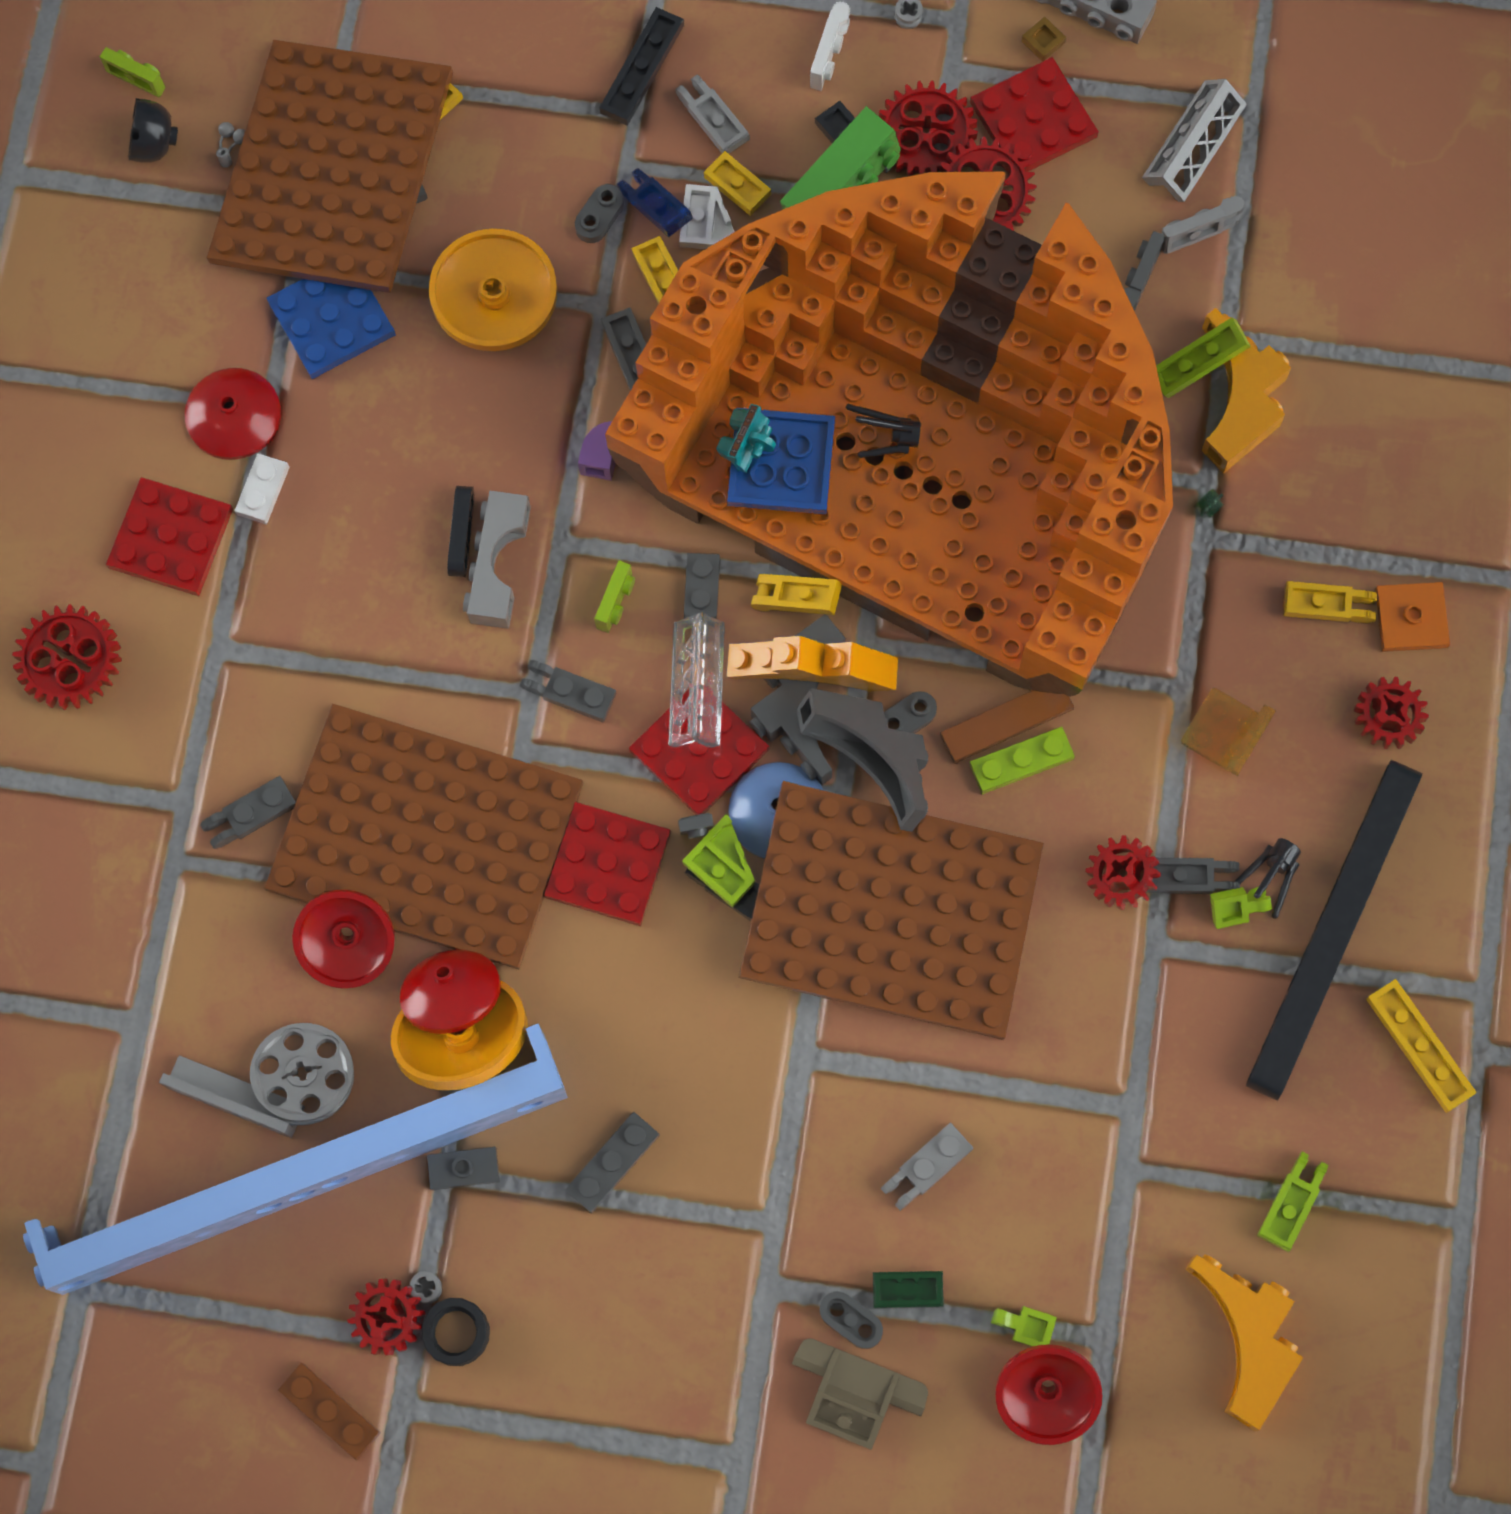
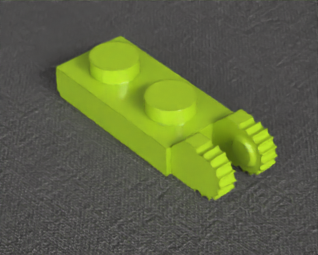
[1257,1151,1329,1252]

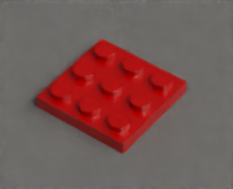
[970,57,1099,172]
[106,477,233,596]
[629,680,770,815]
[544,802,671,926]

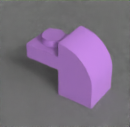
[578,421,616,481]

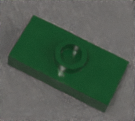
[872,1271,944,1309]

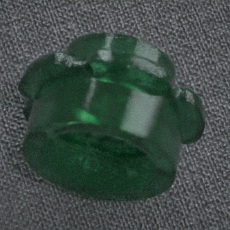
[1194,488,1224,518]

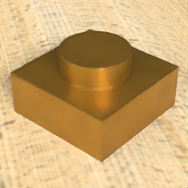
[1021,17,1066,62]

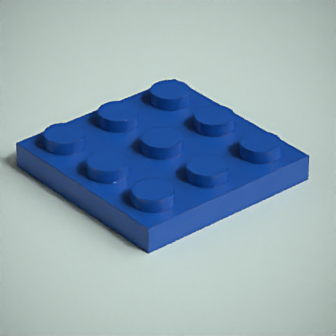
[266,279,396,379]
[727,408,835,514]

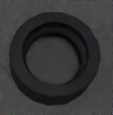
[421,1298,490,1366]

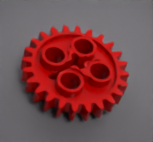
[879,80,978,176]
[938,136,1037,231]
[12,604,122,710]

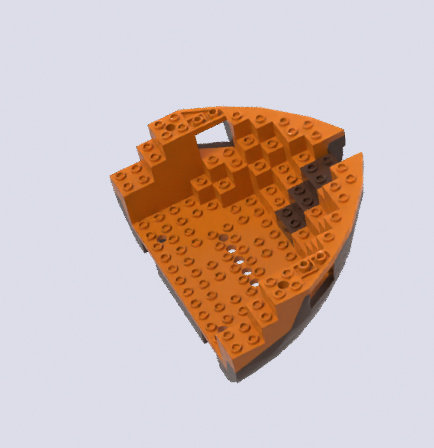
[605,171,1173,697]

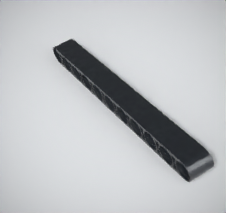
[1246,759,1423,1101]

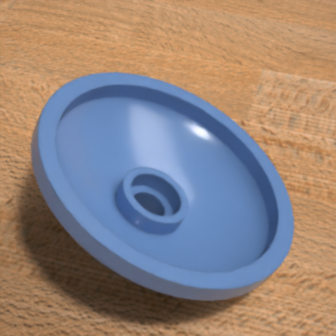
[729,762,823,859]

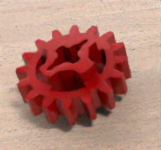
[1354,676,1429,749]
[1085,835,1161,910]
[347,1278,425,1356]

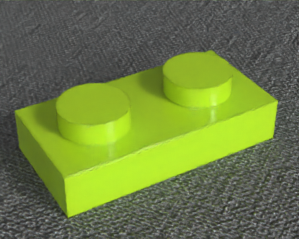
[99,47,165,97]
[594,560,635,633]

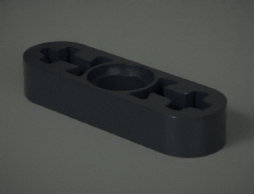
[447,486,475,577]

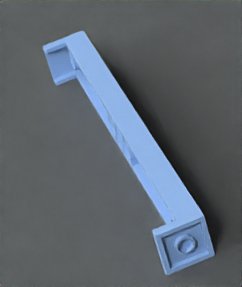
[23,1023,568,1295]

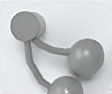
[216,122,246,167]

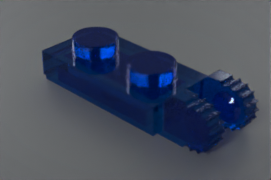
[617,168,693,237]

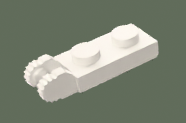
[810,1,850,91]

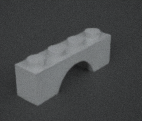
[463,491,531,629]

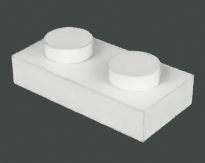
[235,453,290,525]

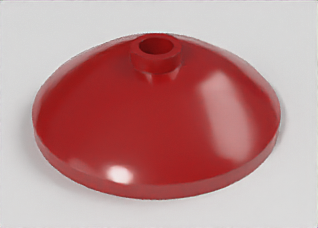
[185,368,281,460]
[292,889,395,989]
[400,949,501,1034]
[995,1344,1103,1445]

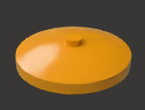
[429,229,557,351]
[391,981,528,1090]

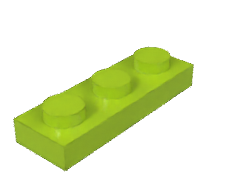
[1156,317,1251,398]
[969,727,1075,795]

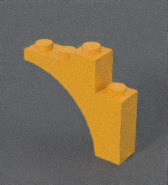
[1202,308,1291,474]
[727,636,898,692]
[1185,1254,1304,1432]

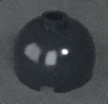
[128,98,178,162]

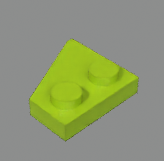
[682,814,755,908]

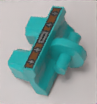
[716,404,776,473]

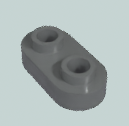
[575,184,624,243]
[884,691,937,734]
[820,1291,883,1349]

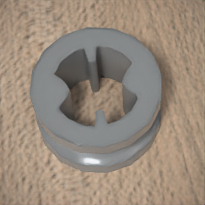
[895,0,923,29]
[409,1271,442,1304]

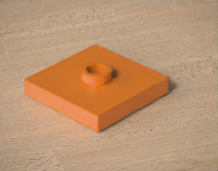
[1375,582,1450,652]

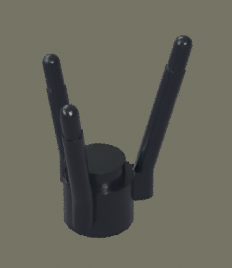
[845,404,921,458]
[1235,838,1301,919]

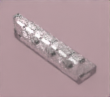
[668,612,725,748]

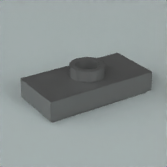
[678,812,714,839]
[427,1147,500,1190]

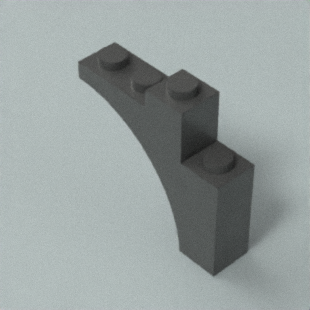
[749,614,846,786]
[796,688,928,832]

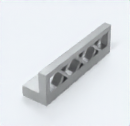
[1142,79,1247,202]
[159,1055,305,1139]

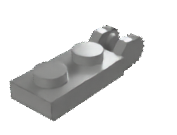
[675,75,750,154]
[1161,196,1245,254]
[881,1122,974,1211]

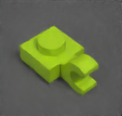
[1210,887,1272,929]
[991,1306,1057,1347]

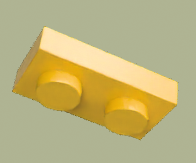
[704,151,771,216]

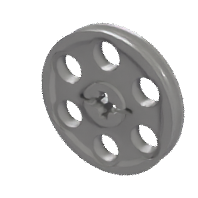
[250,1023,354,1125]

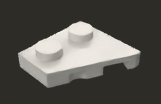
[679,184,735,249]

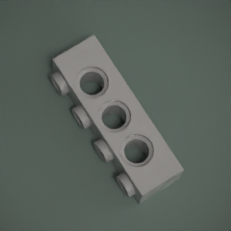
[1035,0,1157,44]

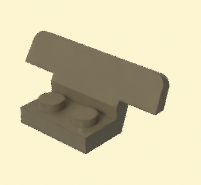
[792,1338,928,1450]

